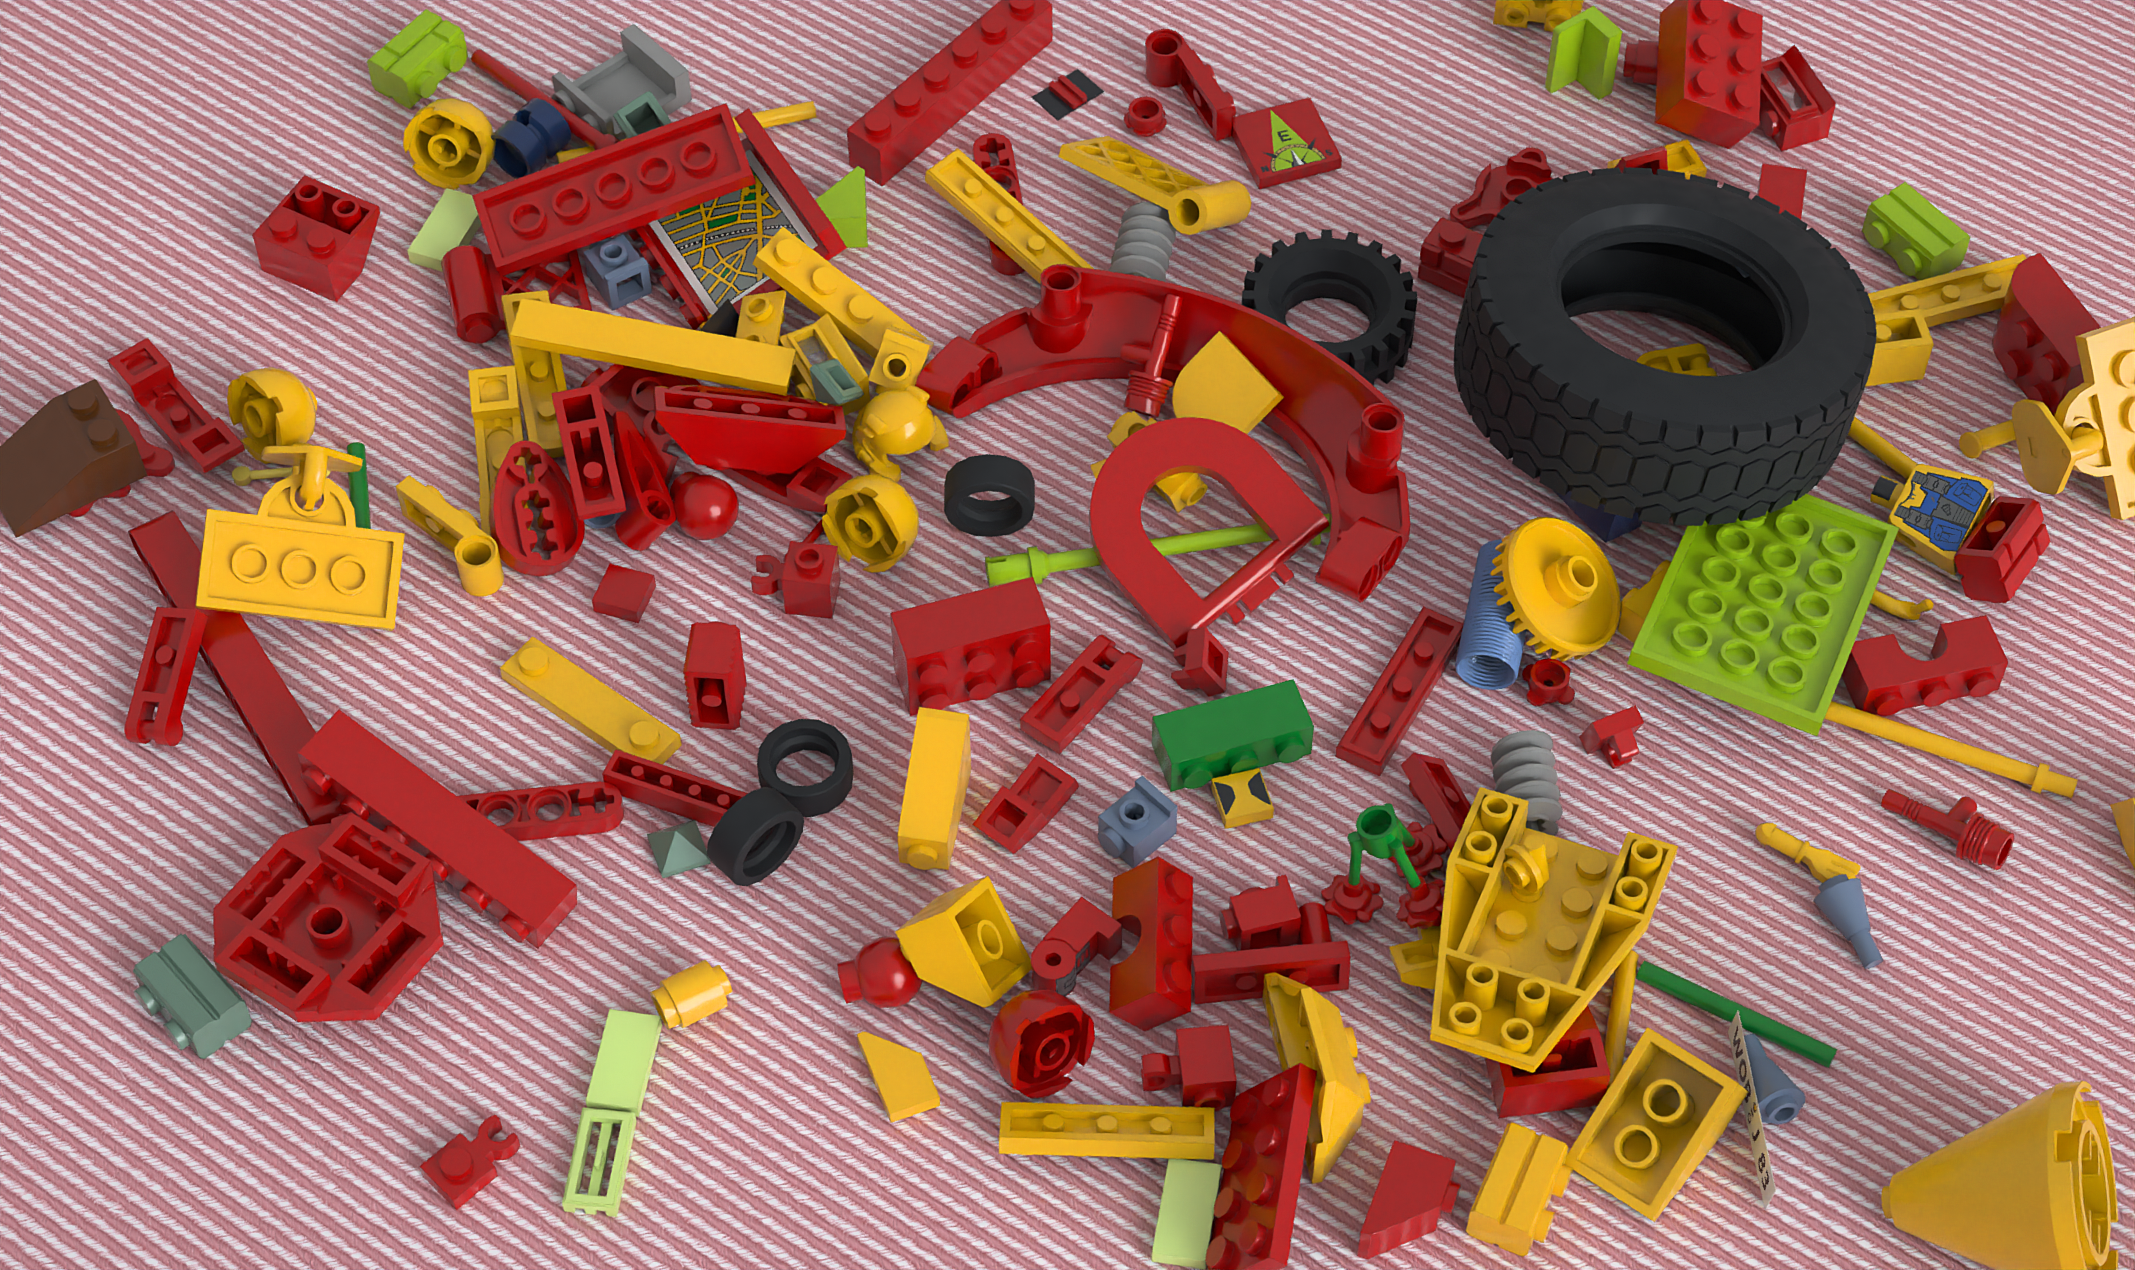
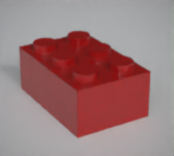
[1655,0,1763,150]
[890,577,1051,716]

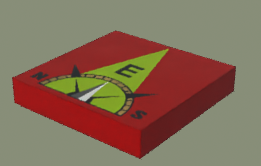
[1232,97,1342,190]

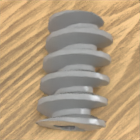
[1109,202,1176,282]
[1490,730,1563,836]

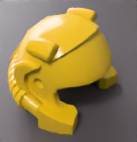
[852,385,949,483]

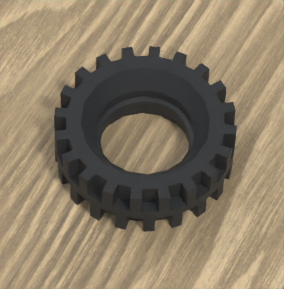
[1241,229,1417,386]

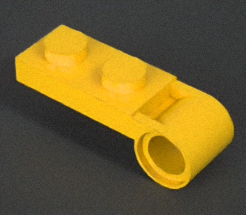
[395,475,504,597]

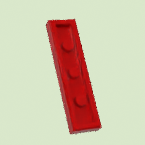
[1335,606,1463,776]

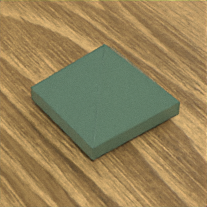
[809,358,864,405]
[647,820,711,879]

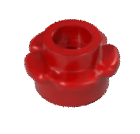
[1124,96,1167,137]

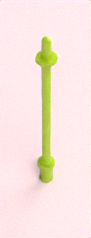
[985,513,1330,588]

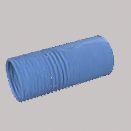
[1455,539,1527,690]

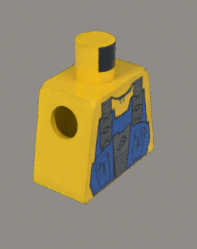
[1870,464,1994,576]

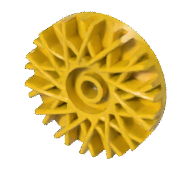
[1490,517,1621,662]

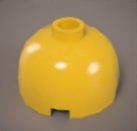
[403,98,496,190]
[227,367,317,464]
[822,475,919,573]

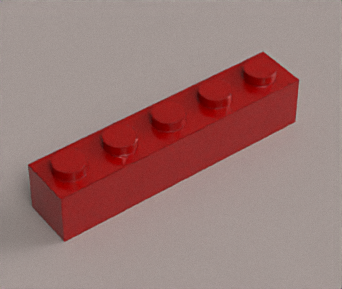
[602,749,748,827]

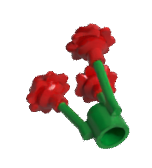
[1321,803,1448,929]

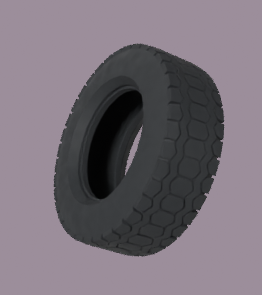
[1454,167,1877,526]

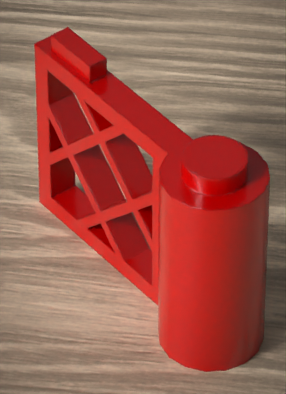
[441,245,592,344]

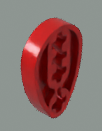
[489,441,585,576]

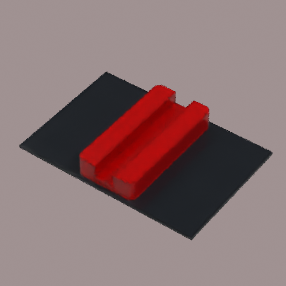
[1032,69,1104,120]

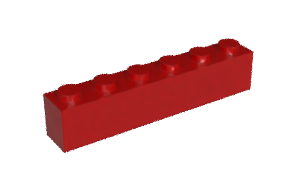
[847,0,1053,186]
[298,709,577,949]

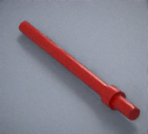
[471,49,621,151]

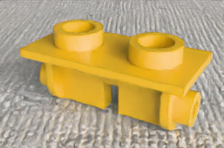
[736,290,786,346]

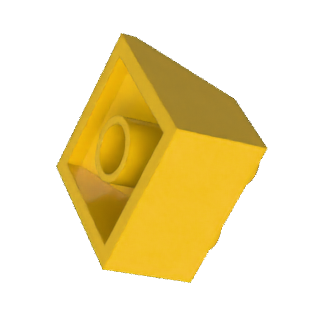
[895,876,1031,1008]

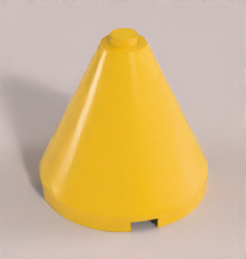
[1881,1081,2118,1270]

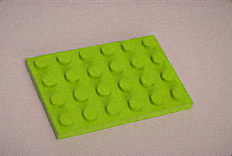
[1627,494,1899,736]

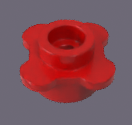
[1522,658,1575,707]

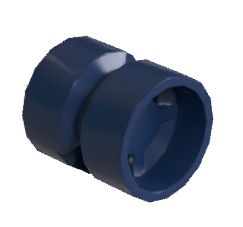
[491,98,571,179]

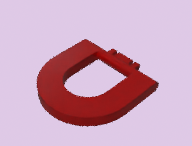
[1089,417,1329,650]

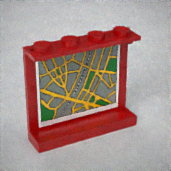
[627,108,847,330]

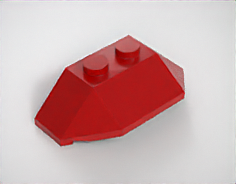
[653,385,846,475]

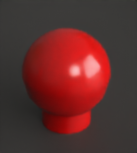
[670,471,739,540]
[837,936,923,1008]

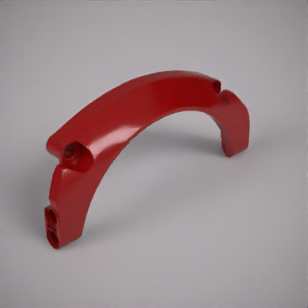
[915,264,1411,603]

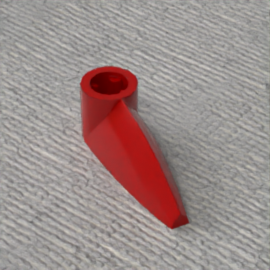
[613,411,676,551]

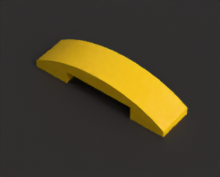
[468,365,531,537]

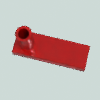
[1192,902,1351,1005]

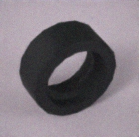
[944,454,1035,537]
[757,719,854,817]
[707,787,804,886]

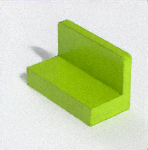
[1545,6,1623,100]

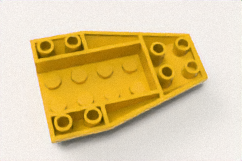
[1430,787,1678,1073]

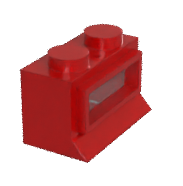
[1759,44,1836,152]

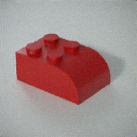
[1992,253,2101,417]

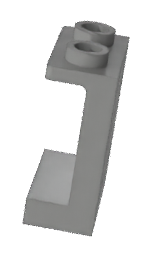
[552,24,692,140]

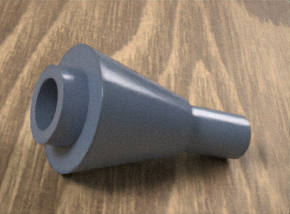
[1813,874,1883,969]
[1744,1034,1806,1125]

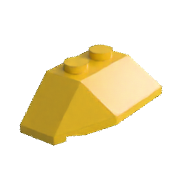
[1262,973,1371,1184]

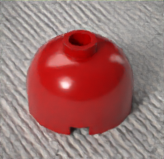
[988,989,1095,1099]

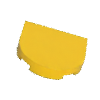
[1172,331,1284,434]

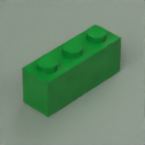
[1152,679,1314,792]

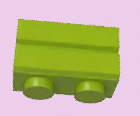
[367,9,468,109]
[1862,182,1971,281]

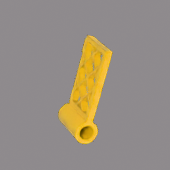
[1058,136,1251,235]

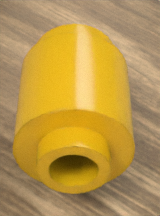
[650,960,732,1030]

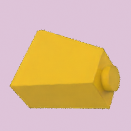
[897,707,971,870]

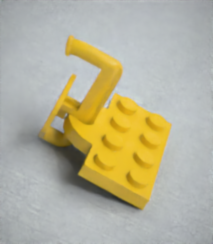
[1959,316,2135,520]
[195,443,405,631]

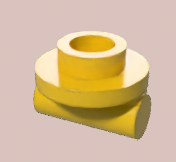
[1502,834,1550,893]

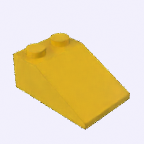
[1565,1027,1748,1222]

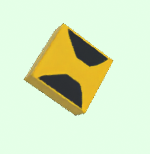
[1211,768,1274,829]

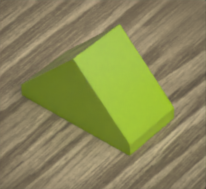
[815,166,868,248]

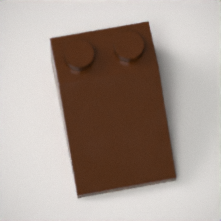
[0,379,147,538]

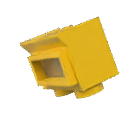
[778,313,870,416]

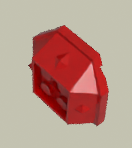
[213,812,444,1022]

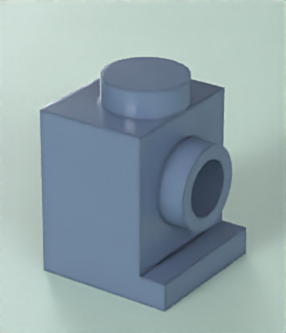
[583,234,652,311]
[1098,776,1178,868]

